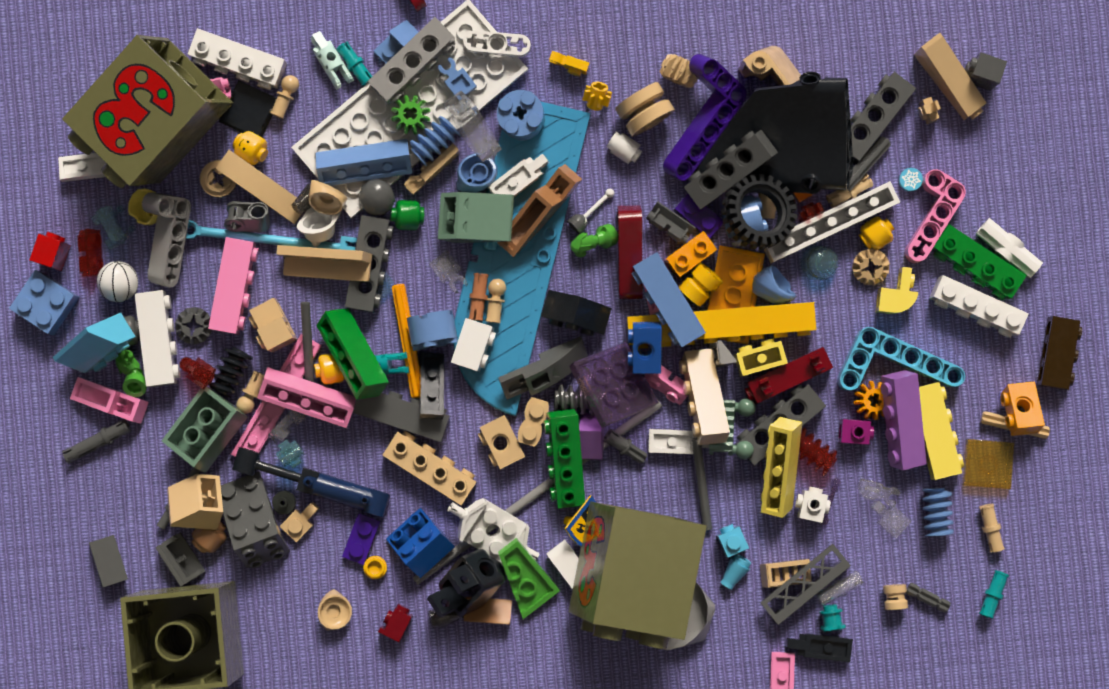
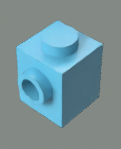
[716,524,749,558]

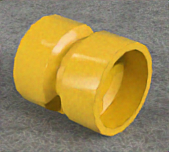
[679,262,723,307]

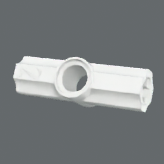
[976,218,1043,278]

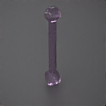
[820,478,841,525]

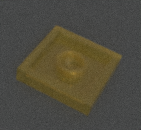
[963,439,1014,489]

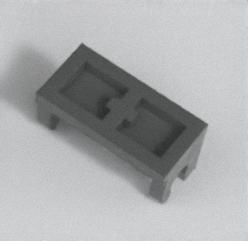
[155,532,206,587]
[89,535,128,587]

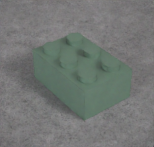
[161,385,248,473]

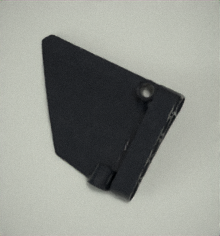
[692,72,853,194]

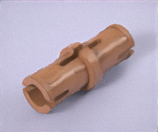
[468,273,489,321]

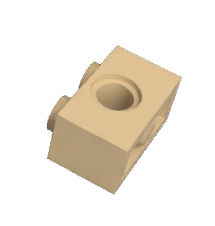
[478,415,525,469]

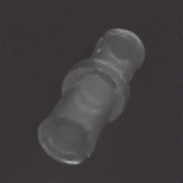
[816,571,864,606]

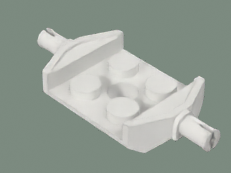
[448,498,539,565]

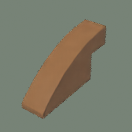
[497,164,582,257]

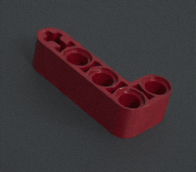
[617,205,643,299]

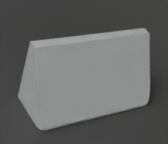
[708,341,737,368]

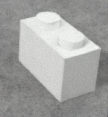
[451,318,496,372]

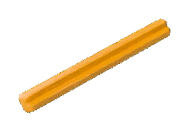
[392,284,420,398]

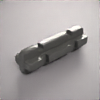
[906,583,951,613]

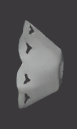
[658,582,715,650]

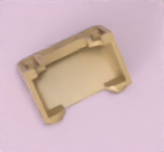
[738,46,801,86]

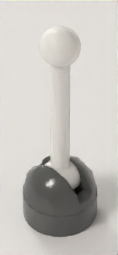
[567,189,614,234]

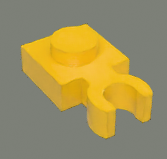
[549,51,589,77]

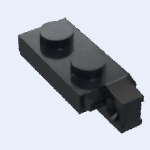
[786,633,853,662]

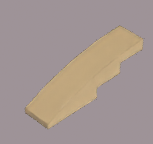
[215,150,308,224]

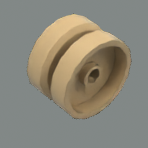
[615,82,675,137]

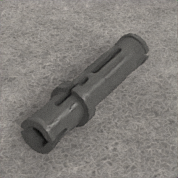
[62,419,131,464]

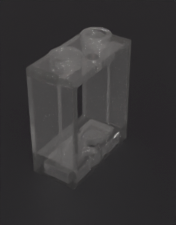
[442,91,502,162]

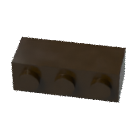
[1036,316,1082,390]

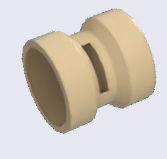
[883,584,908,610]

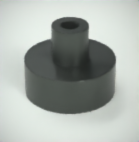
[272,491,296,514]

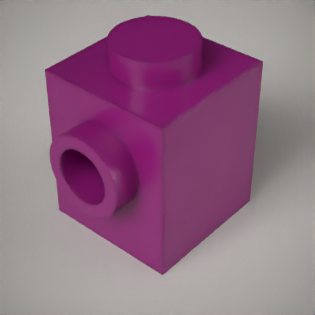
[838,419,874,445]

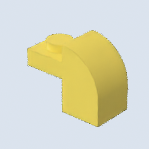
[875,267,918,314]

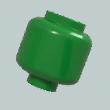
[390,200,424,231]

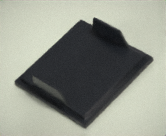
[218,80,277,137]

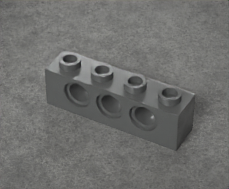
[851,71,916,164]
[684,130,778,210]
[345,215,394,313]
[735,384,826,466]

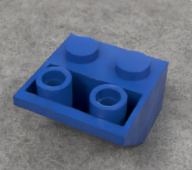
[386,508,455,578]

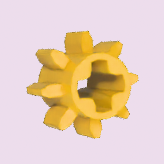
[582,82,612,111]

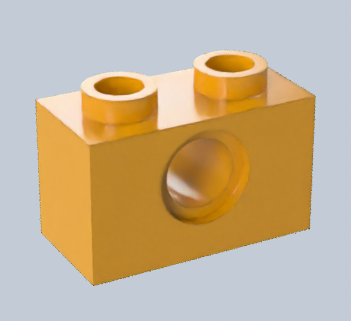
[665,231,717,279]
[1000,382,1045,436]

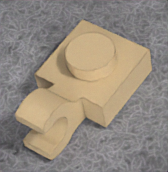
[918,97,941,125]
[280,502,320,543]

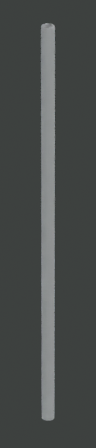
[413,399,663,585]

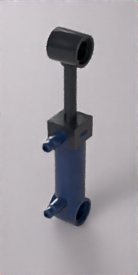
[232,447,391,517]

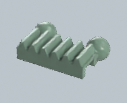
[709,398,756,459]

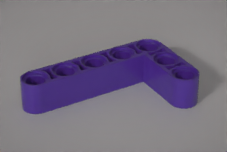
[663,54,747,181]

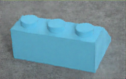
[53,313,136,373]

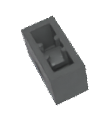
[965,52,1007,91]

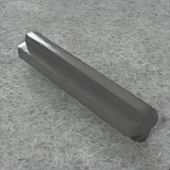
[847,136,891,191]

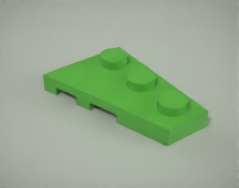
[498,538,560,619]

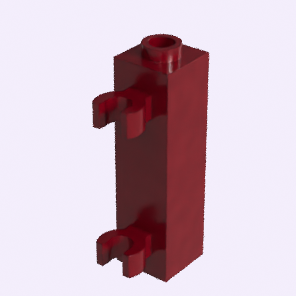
[744,347,833,404]

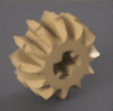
[660,54,698,88]

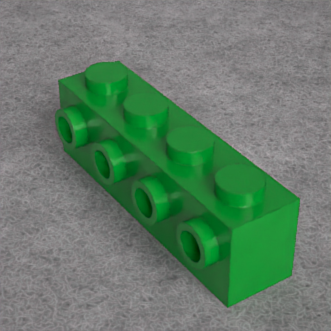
[931,224,1027,301]
[316,308,389,400]
[543,409,585,508]

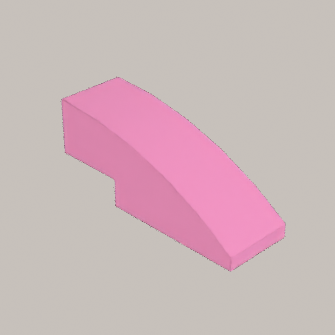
[70,377,149,424]

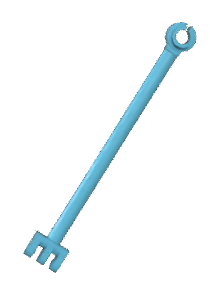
[186,220,357,250]

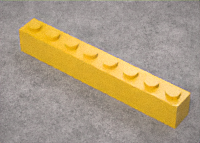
[627,302,816,349]

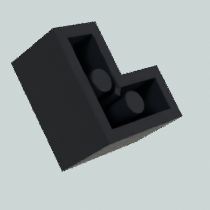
[541,290,612,337]

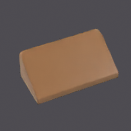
[463,597,512,625]

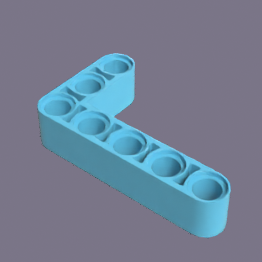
[837,327,965,391]

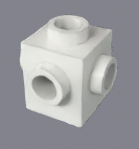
[795,487,831,523]

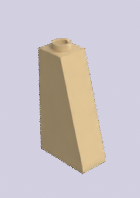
[914,33,986,120]

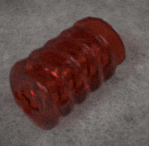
[799,427,837,477]

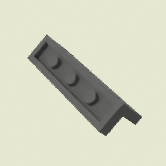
[760,544,851,625]

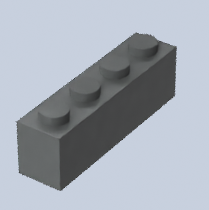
[352,391,450,442]

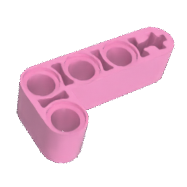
[904,169,966,263]

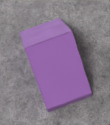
[579,413,606,460]

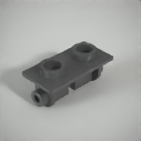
[646,201,696,244]

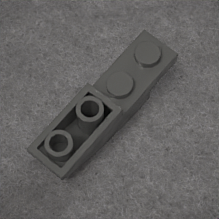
[498,336,588,400]

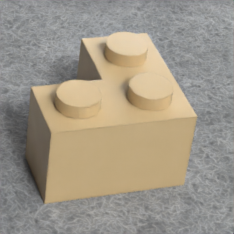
[248,298,298,353]

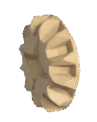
[200,160,236,197]
[852,249,890,285]

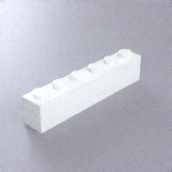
[764,181,900,263]

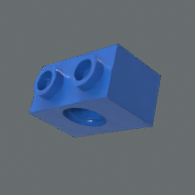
[628,322,662,374]

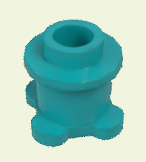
[819,604,846,631]

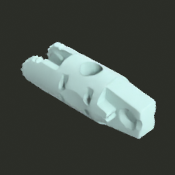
[311,31,354,90]

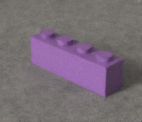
[881,370,927,470]

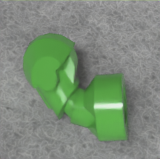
[570,224,618,257]
[115,350,147,397]

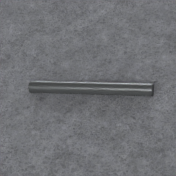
[300,302,315,383]
[692,438,712,530]

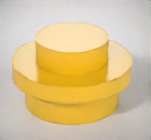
[363,556,387,579]

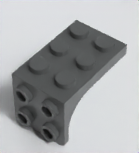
[221,471,290,568]

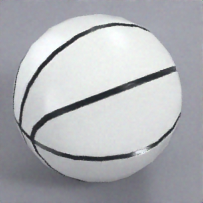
[97,261,138,302]

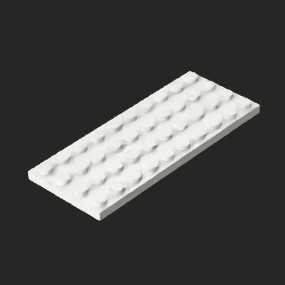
[291,0,528,218]

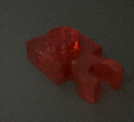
[797,202,825,223]

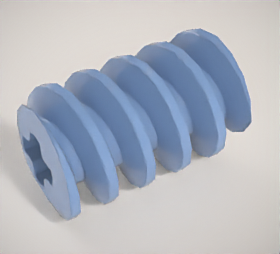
[410,115,461,167]
[922,488,954,536]

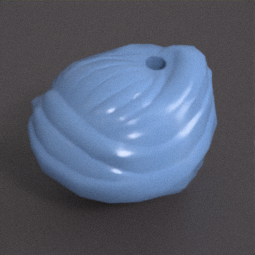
[456,154,498,193]
[752,265,796,305]

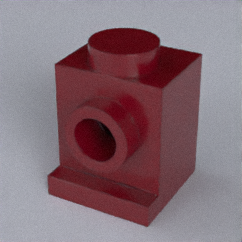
[378,604,413,642]

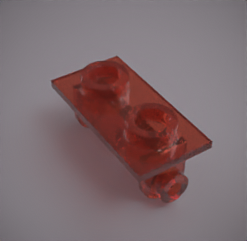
[77,229,104,277]
[180,357,216,390]

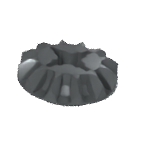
[175,307,212,344]

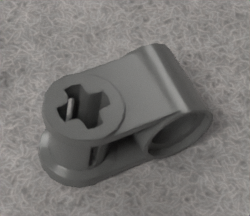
[224,201,271,233]

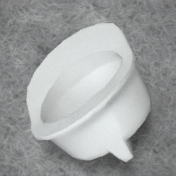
[297,206,342,247]

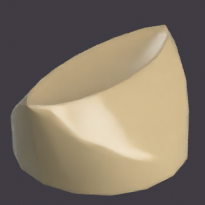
[308,180,348,215]
[318,589,352,631]

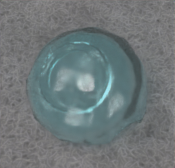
[800,245,839,280]

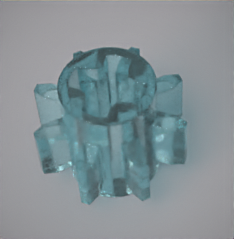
[276,439,305,468]

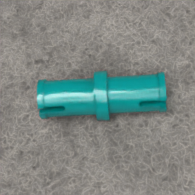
[336,41,373,87]
[979,570,1009,619]

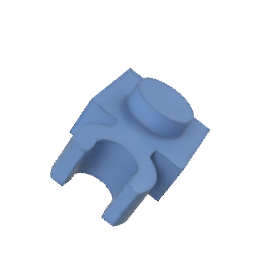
[438,57,477,101]

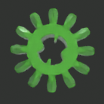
[391,95,431,135]

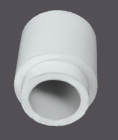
[607,132,642,164]

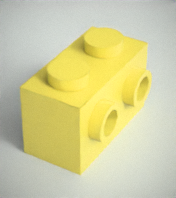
[734,338,788,377]

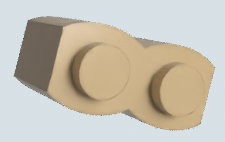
[518,397,549,447]

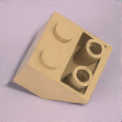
[167,474,223,530]

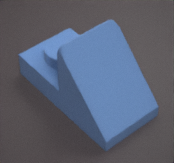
[374,20,418,64]

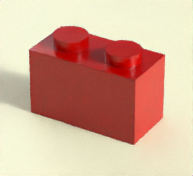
[29,232,71,271]

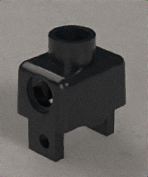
[427,549,505,617]

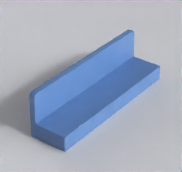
[316,139,412,186]

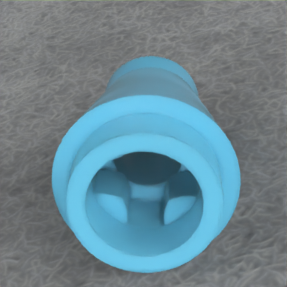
[721,554,751,590]

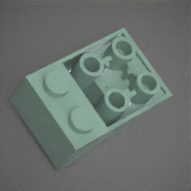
[438,192,514,243]

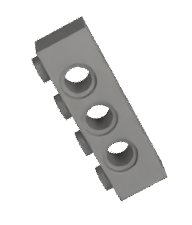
[368,17,455,105]

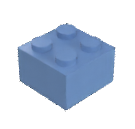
[9,269,80,335]

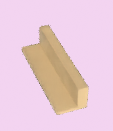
[276,245,372,282]

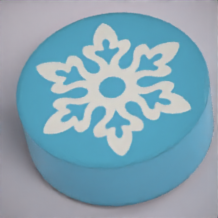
[898,168,923,192]

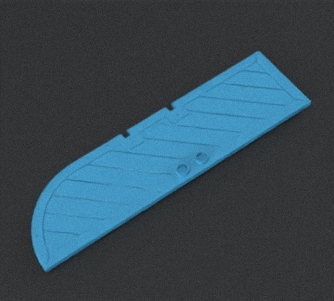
[453,101,591,416]

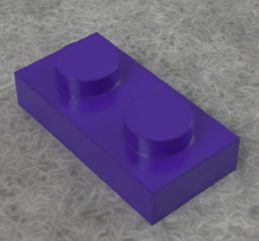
[674,194,723,239]
[342,513,381,565]

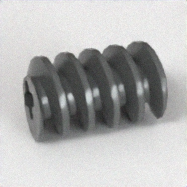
[554,385,602,416]

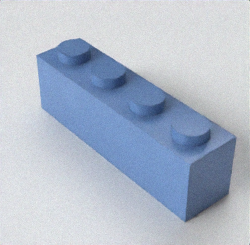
[631,252,706,347]

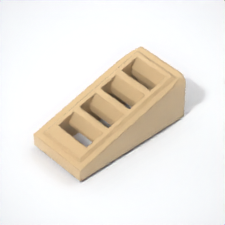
[760,559,812,588]

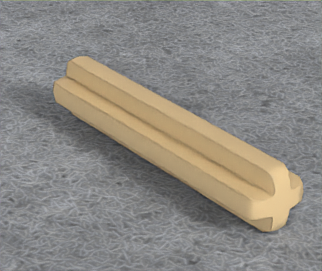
[981,412,1050,439]

